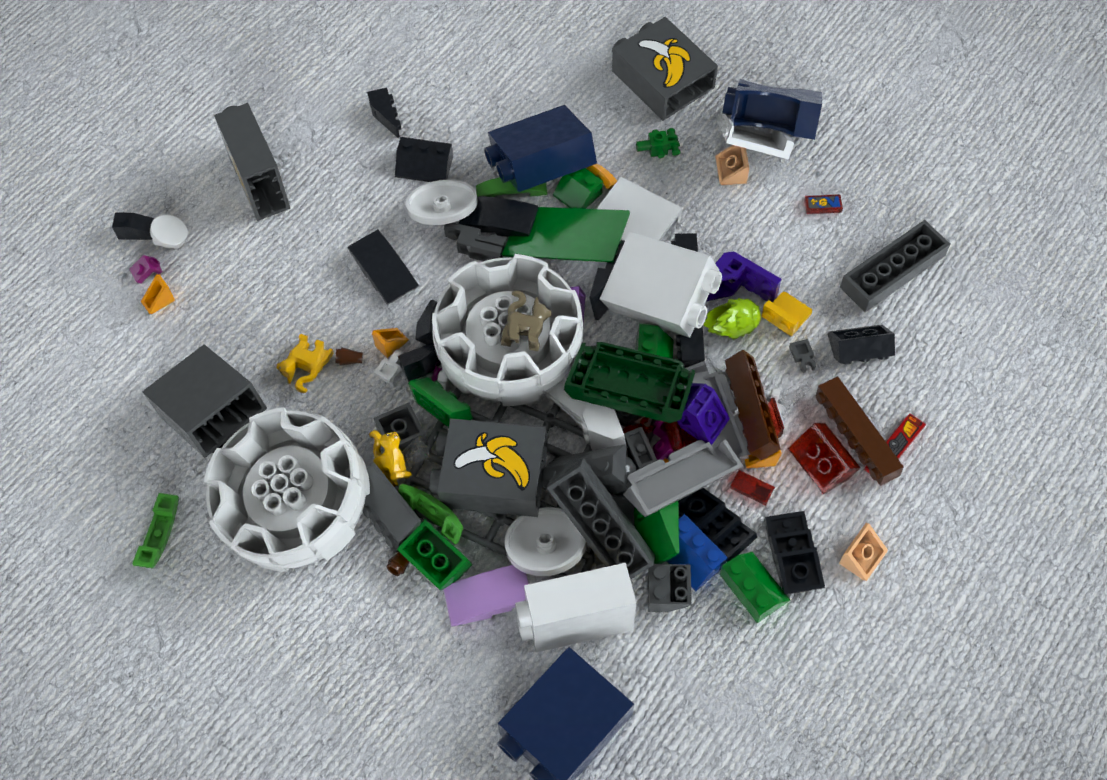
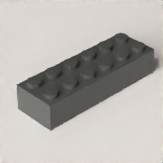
[840,220,950,312]
[547,458,655,579]

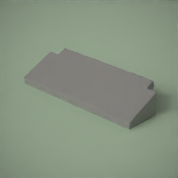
[685,361,750,469]
[623,439,743,517]

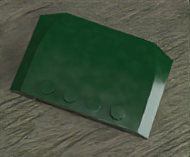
[564,342,696,423]

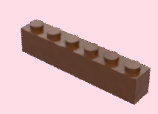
[725,350,781,460]
[816,376,904,486]

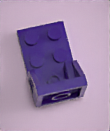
[706,251,782,302]
[677,383,730,446]

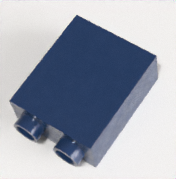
[484,105,597,192]
[497,647,634,780]

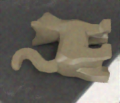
[501,290,552,351]

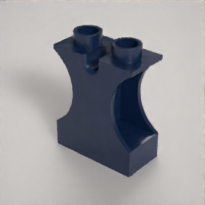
[722,79,822,140]

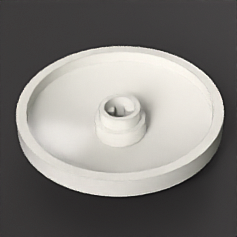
[406,180,477,225]
[505,507,587,576]

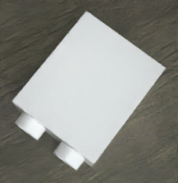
[600,232,722,338]
[515,563,637,653]

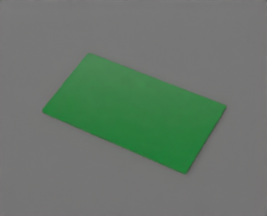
[502,207,630,262]

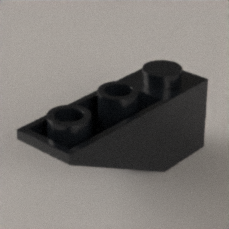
[367,87,402,138]

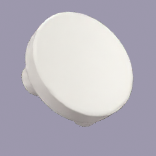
[150,214,188,249]

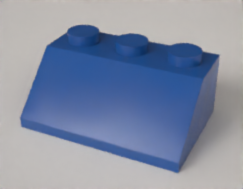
[666,514,728,591]

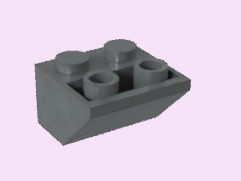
[648,564,692,612]

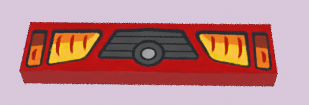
[864,413,926,474]

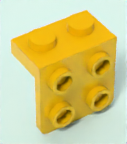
[761,292,812,337]

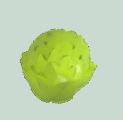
[703,298,761,340]

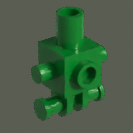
[636,128,681,158]

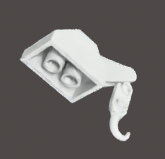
[545,377,628,457]

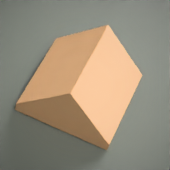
[715,145,749,185]
[839,523,888,581]

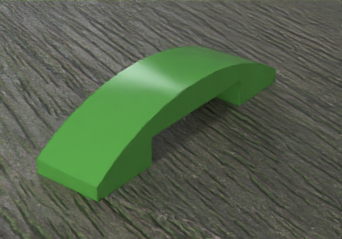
[476,177,547,197]
[398,484,463,544]
[132,493,179,569]

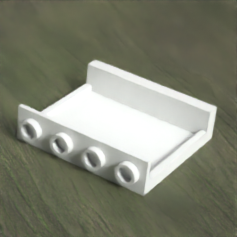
[717,114,794,159]
[597,177,682,241]

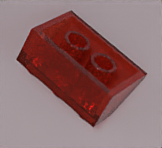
[788,423,861,494]

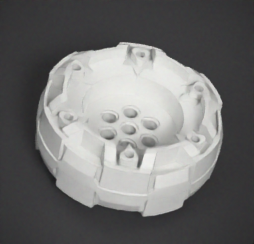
[432,254,583,406]
[204,407,370,572]

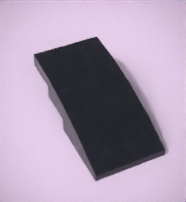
[458,196,539,237]
[347,230,419,305]
[589,240,625,320]
[678,488,757,562]
[764,511,825,595]

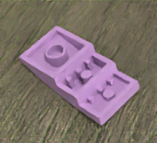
[444,565,529,627]

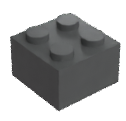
[373,402,427,454]

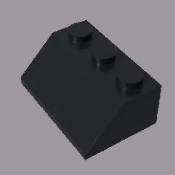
[395,137,453,182]
[828,325,895,365]

